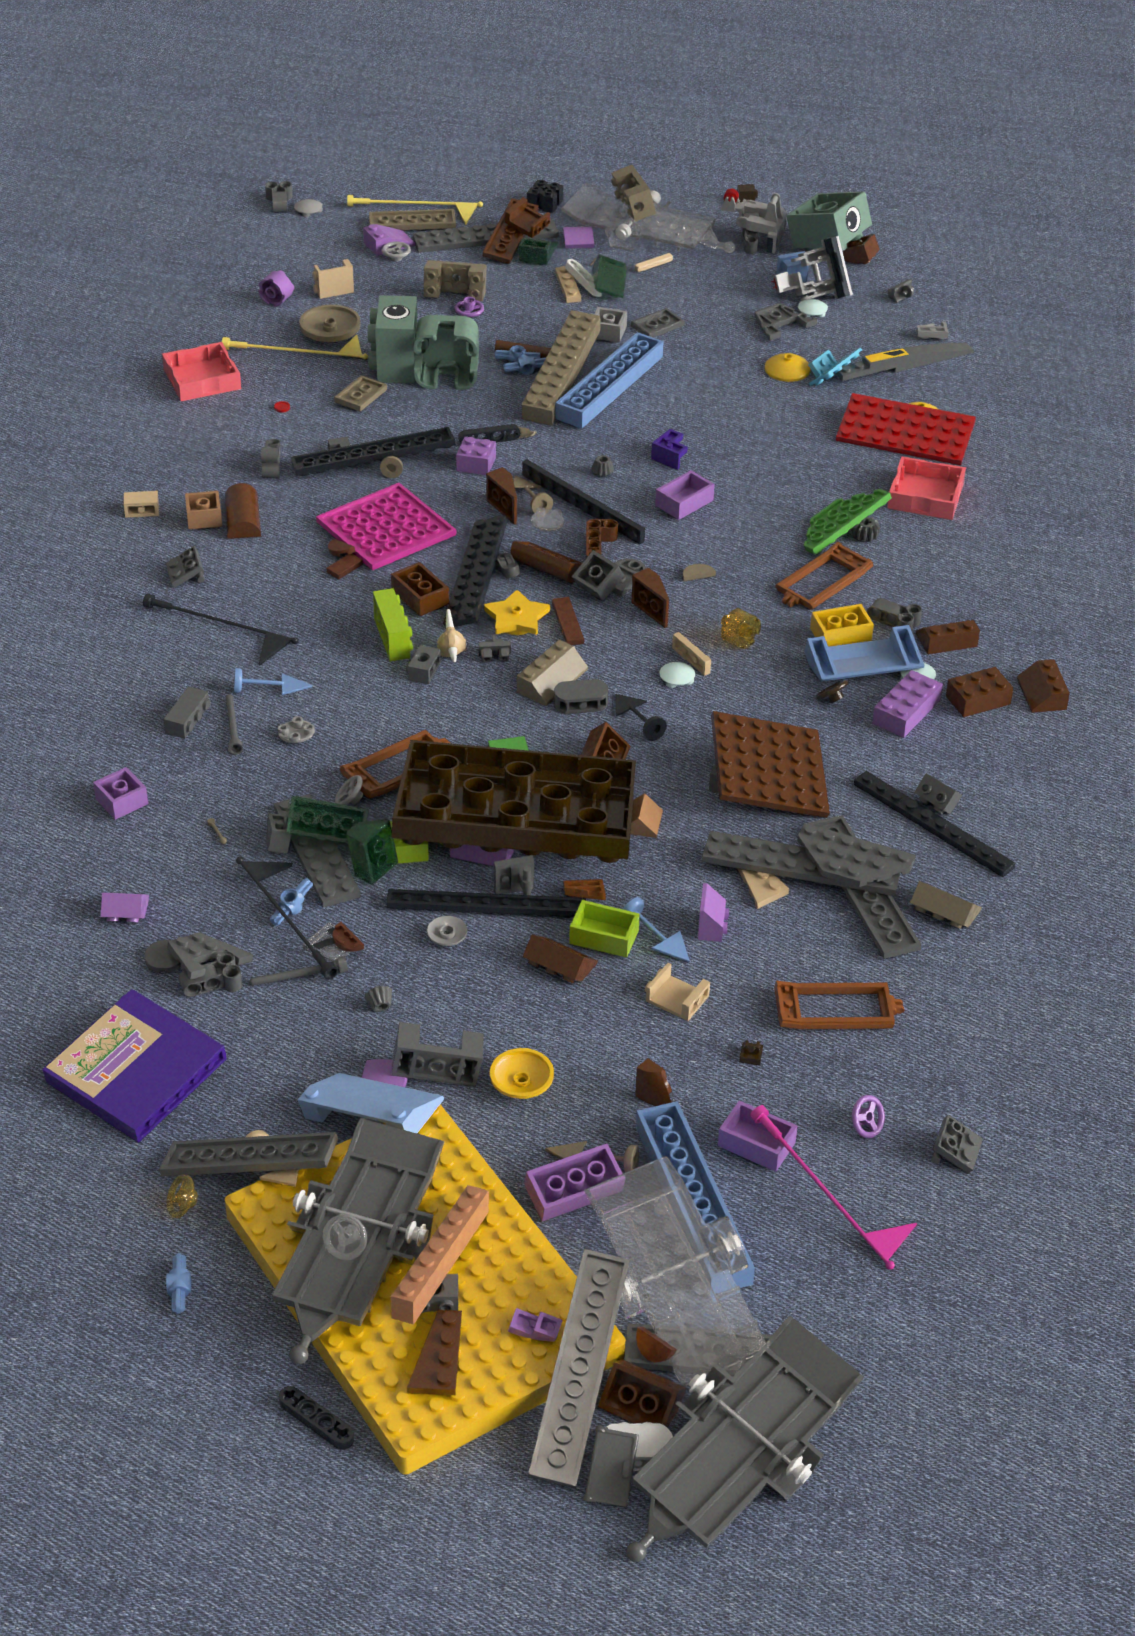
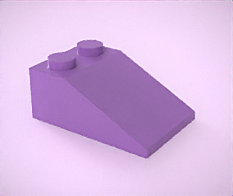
[363,224,415,256]

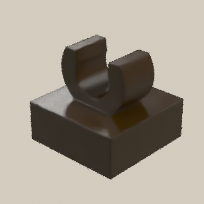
[739,1040,763,1066]

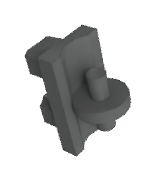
[888,279,914,303]
[478,634,511,662]

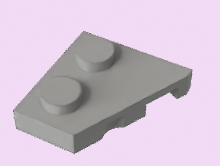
[916,321,948,339]

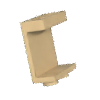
[312,259,354,299]
[645,963,710,1021]

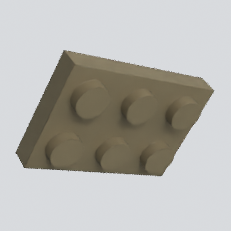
[334,375,387,412]

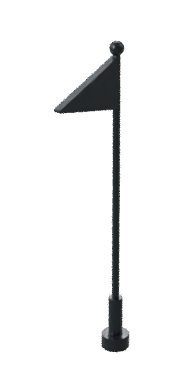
[143,593,299,666]
[236,857,339,980]

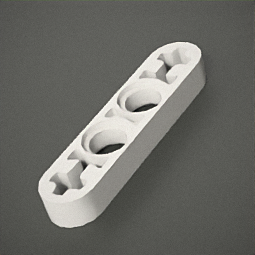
[565,259,604,297]

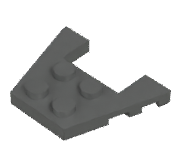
[754,303,817,341]
[167,933,253,980]

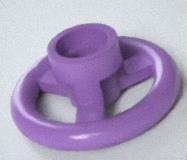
[455,297,484,317]
[852,1095,885,1138]

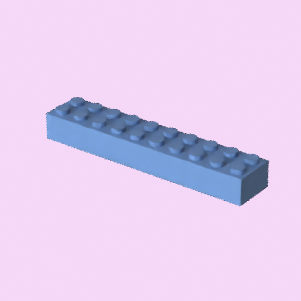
[555,332,664,428]
[636,1101,755,1296]

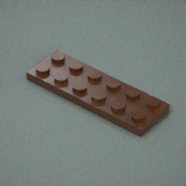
[482,198,538,264]

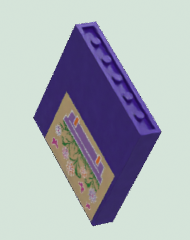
[42,989,227,1143]

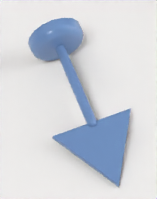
[234,668,313,695]
[623,897,689,963]

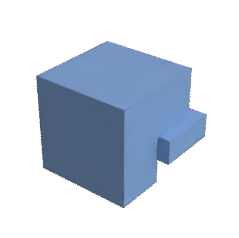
[776,251,809,283]

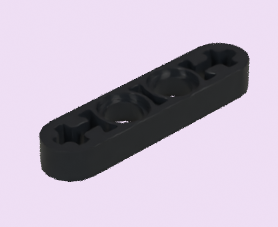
[458,424,521,444]
[279,1386,354,1450]

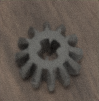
[851,517,880,542]

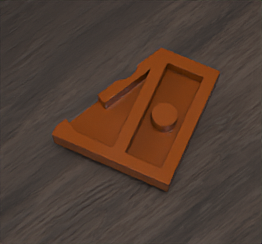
[563,879,606,900]

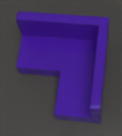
[651,429,688,470]

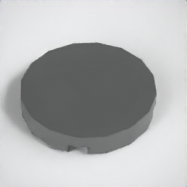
[144,940,181,973]

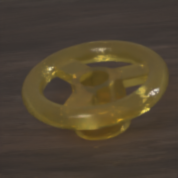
[167,1174,198,1218]

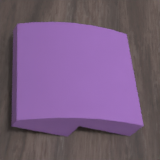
[563,227,594,248]
[361,1059,408,1087]

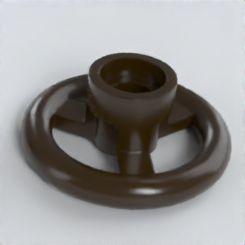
[816,679,848,703]

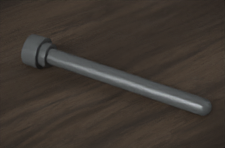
[226,694,243,755]
[249,956,348,986]

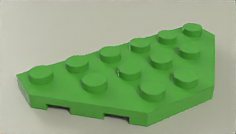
[804,489,892,555]

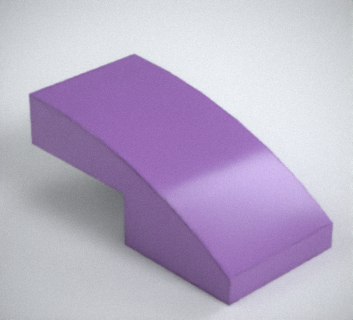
[508,1308,562,1341]

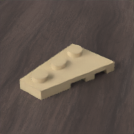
[737,868,789,909]

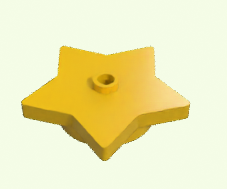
[484,590,550,635]

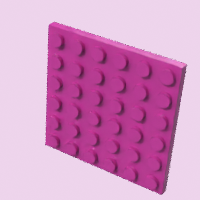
[316,483,456,571]

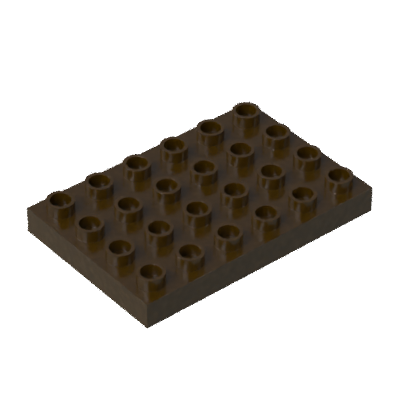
[392,740,636,863]

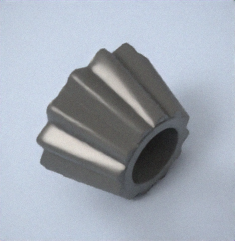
[592,455,614,476]
[364,986,392,1012]

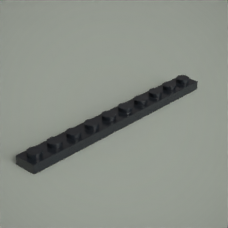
[522,459,645,544]
[854,771,1016,878]
[386,889,586,917]

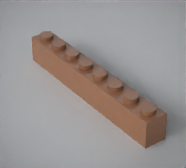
[391,1185,489,1325]

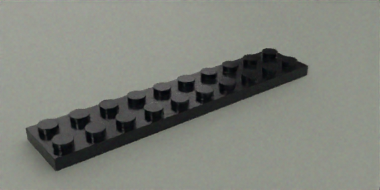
[291,427,456,476]
[443,515,508,629]

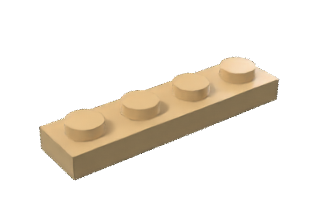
[555,266,581,303]

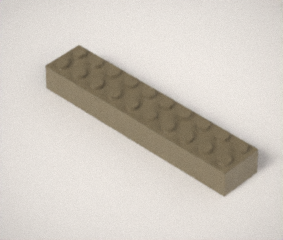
[522,310,600,425]

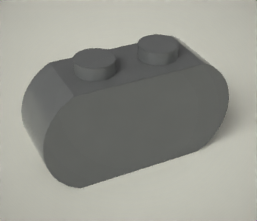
[554,679,609,714]

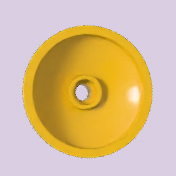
[765,353,811,382]
[490,1048,554,1099]

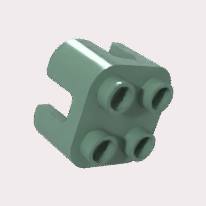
[414,315,479,390]

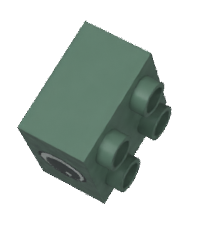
[786,191,872,251]
[367,295,417,383]

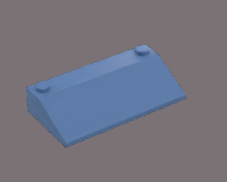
[804,625,925,682]

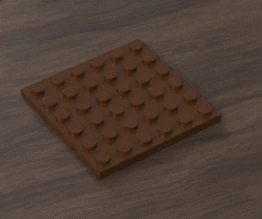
[711,711,830,818]

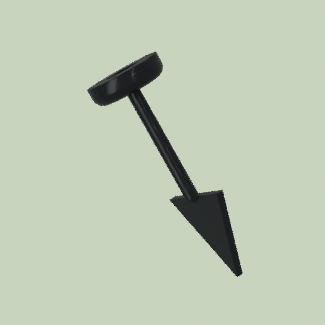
[615,694,667,741]

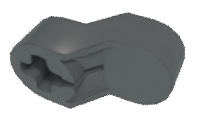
[496,553,520,578]

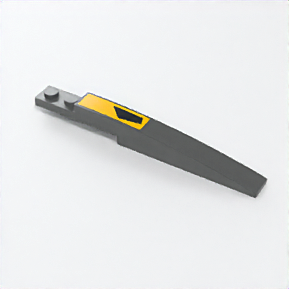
[835,343,974,381]

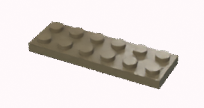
[369,209,456,231]

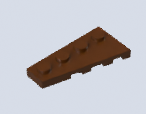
[407,1310,462,1395]

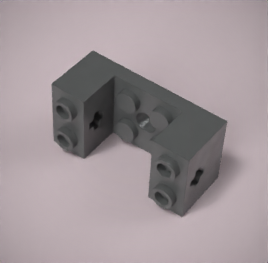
[391,1022,484,1087]

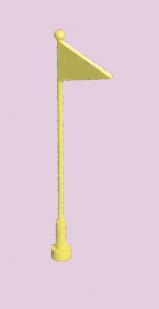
[347,195,483,225]
[222,335,368,360]

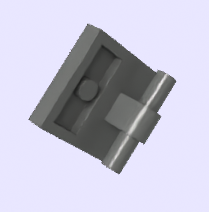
[166,546,205,588]
[494,855,534,895]
[931,1115,983,1174]

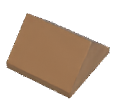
[631,793,663,838]

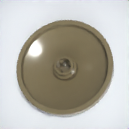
[299,305,361,342]

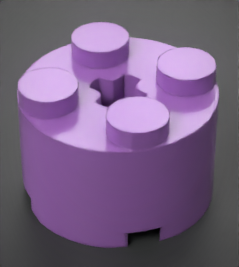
[258,270,294,307]

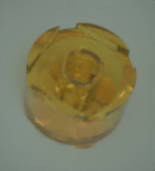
[721,608,761,649]

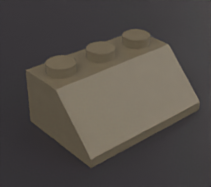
[910,881,982,929]

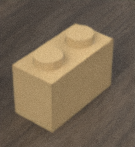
[124,491,159,518]

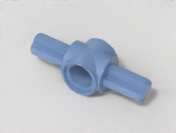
[495,345,540,363]
[503,355,546,375]
[270,878,313,926]
[166,1253,191,1314]

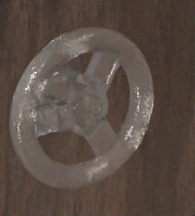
[323,1214,367,1260]

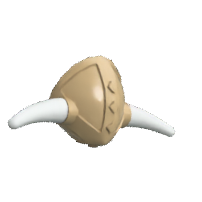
[437,609,466,662]

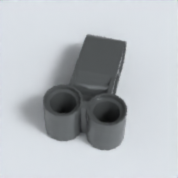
[265,181,293,212]
[742,213,759,254]
[261,439,281,478]
[867,598,922,633]
[178,951,243,997]

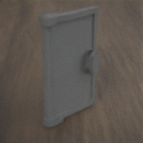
[583,1425,639,1507]

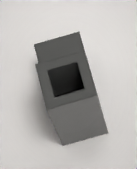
[328,437,350,449]

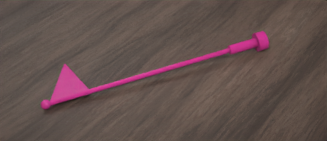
[750,1105,917,1270]

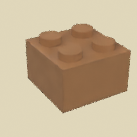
[185,491,222,529]

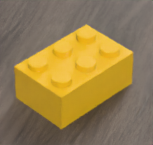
[810,604,874,647]

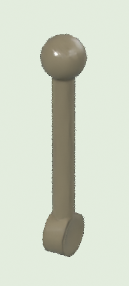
[207,818,227,844]

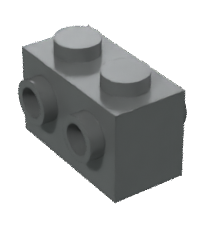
[914,773,962,814]

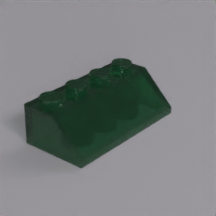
[286,795,368,847]

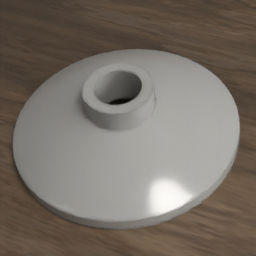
[427,916,467,946]

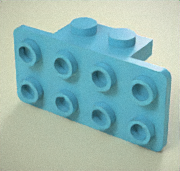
[808,347,862,386]

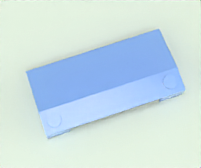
[298,1073,444,1133]

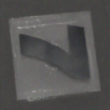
[303,922,360,962]

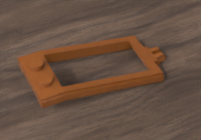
[776,542,873,610]
[340,730,451,799]
[774,981,905,1029]

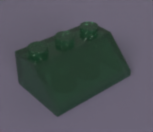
[346,819,398,885]

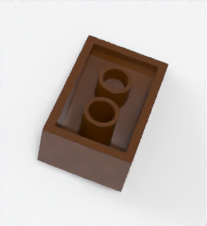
[842,234,880,264]
[486,467,517,525]
[631,567,669,628]

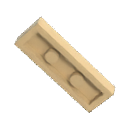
[672,632,711,676]

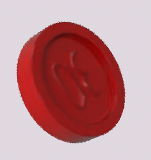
[274,401,290,413]

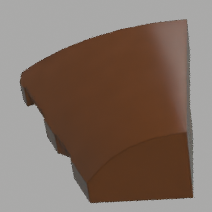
[635,1058,672,1106]

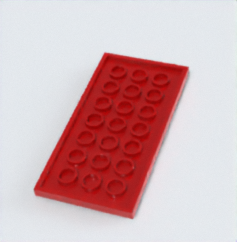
[836,393,976,465]

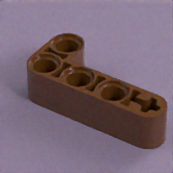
[586,519,618,558]

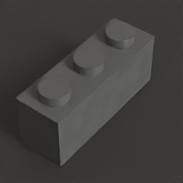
[163,686,211,738]

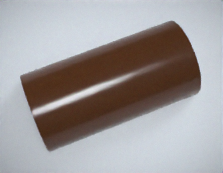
[225,483,261,539]
[510,541,582,583]

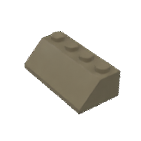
[517,640,588,706]

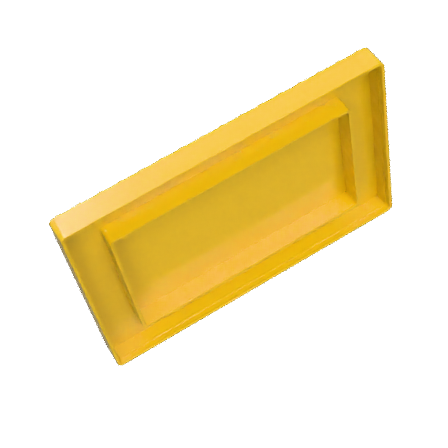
[225,1104,626,1474]

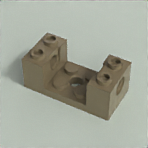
[611,165,656,222]
[424,260,487,301]

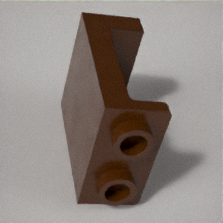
[505,197,551,238]

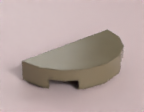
[682,564,716,582]

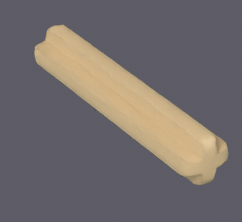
[635,253,673,273]

